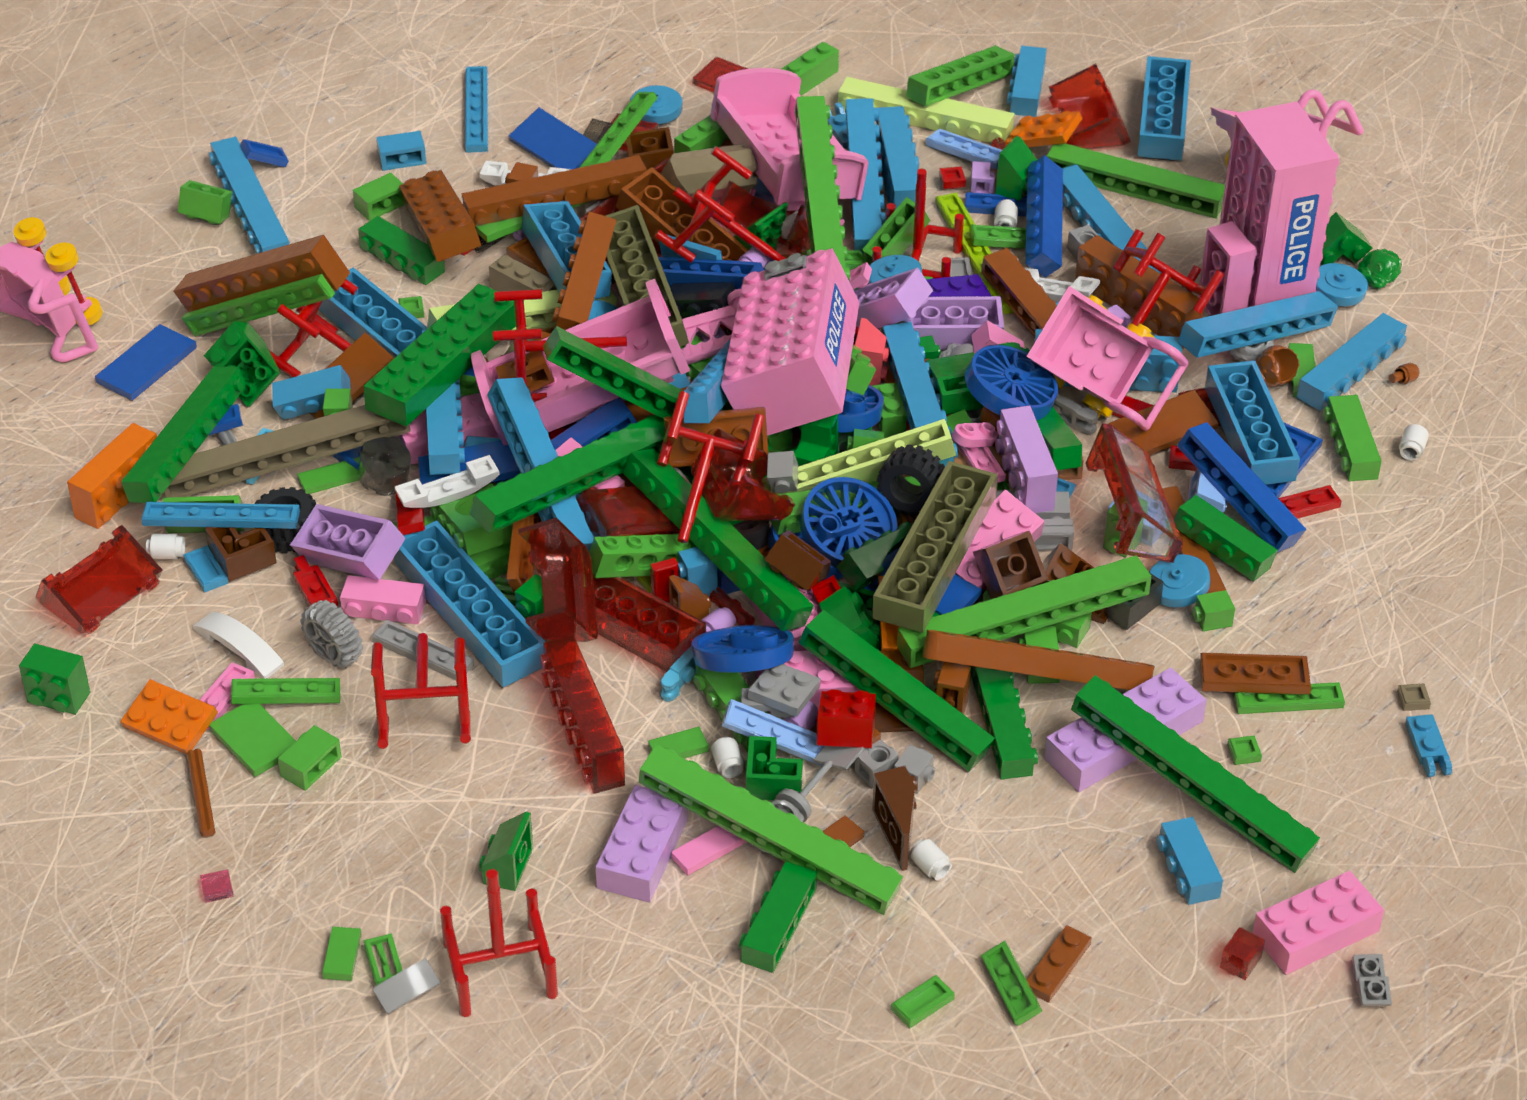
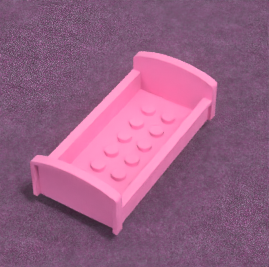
[710,68,869,211]
[471,279,690,445]

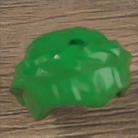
[1357,249,1402,290]

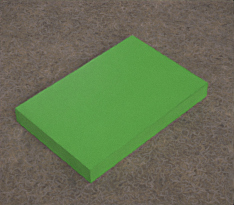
[209,704,296,777]

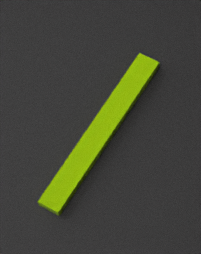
[935,193,1014,315]

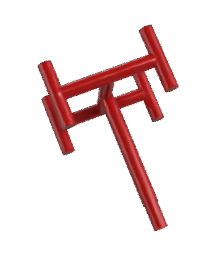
[654,146,786,263]
[872,169,964,279]
[1113,229,1225,326]
[269,279,358,378]
[493,289,627,402]
[657,391,765,543]
[371,633,471,749]
[440,869,558,1017]

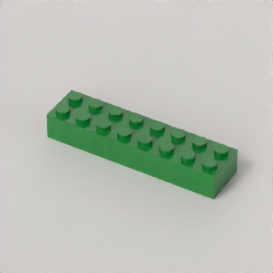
[364,284,516,427]

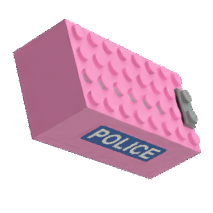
[1219,101,1339,307]
[721,248,859,436]

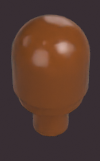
[1389,363,1420,384]

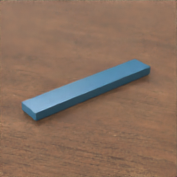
[465,66,488,153]
[141,502,300,529]

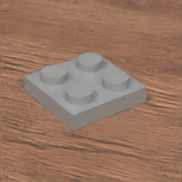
[748,664,821,717]

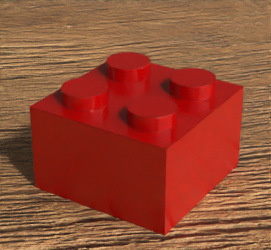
[817,689,876,748]

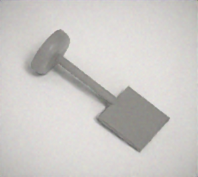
[775,746,865,822]

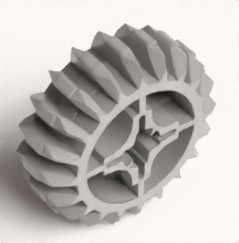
[300,600,363,668]

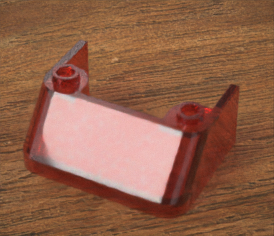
[720,181,810,254]
[518,517,598,642]

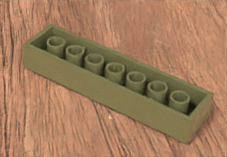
[606,205,689,346]
[873,461,998,633]

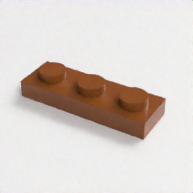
[1027,925,1092,1003]

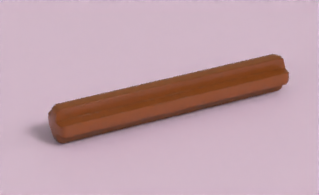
[187,749,216,838]

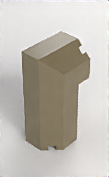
[660,144,757,198]

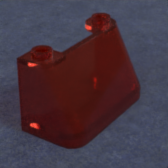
[1048,64,1131,149]
[692,429,795,521]
[577,486,680,537]
[35,525,163,634]

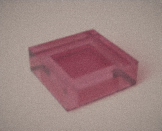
[200,869,234,903]

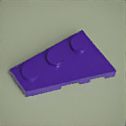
[926,274,991,297]

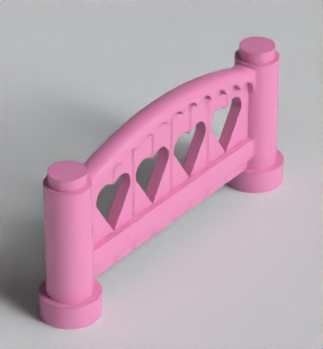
[681,289,741,364]

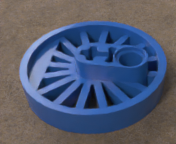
[965,345,1058,420]
[838,385,884,432]
[799,477,897,568]
[692,625,794,672]

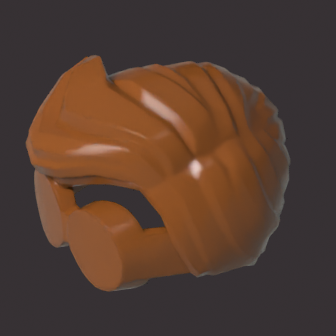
[1256,345,1299,387]

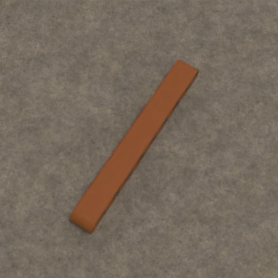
[922,630,1155,690]

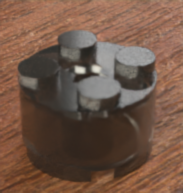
[358,436,411,496]

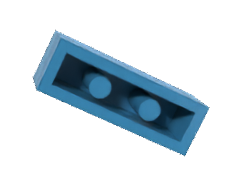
[272,365,351,420]
[1156,817,1223,905]

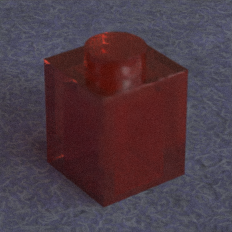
[1220,927,1265,981]

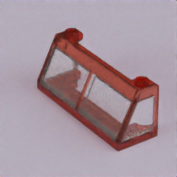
[1085,423,1183,563]

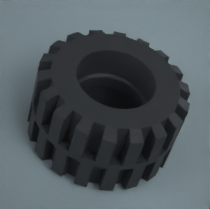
[876,444,945,515]
[254,487,316,553]

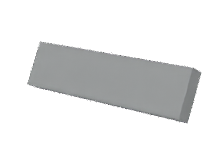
[372,620,474,680]

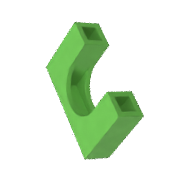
[429,483,513,556]

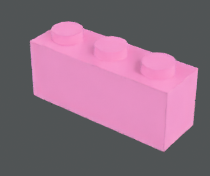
[340,575,426,625]

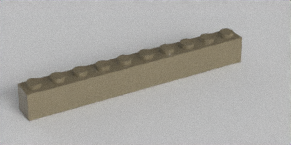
[164,405,411,498]

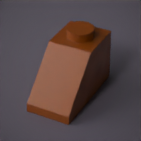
[669,575,711,630]

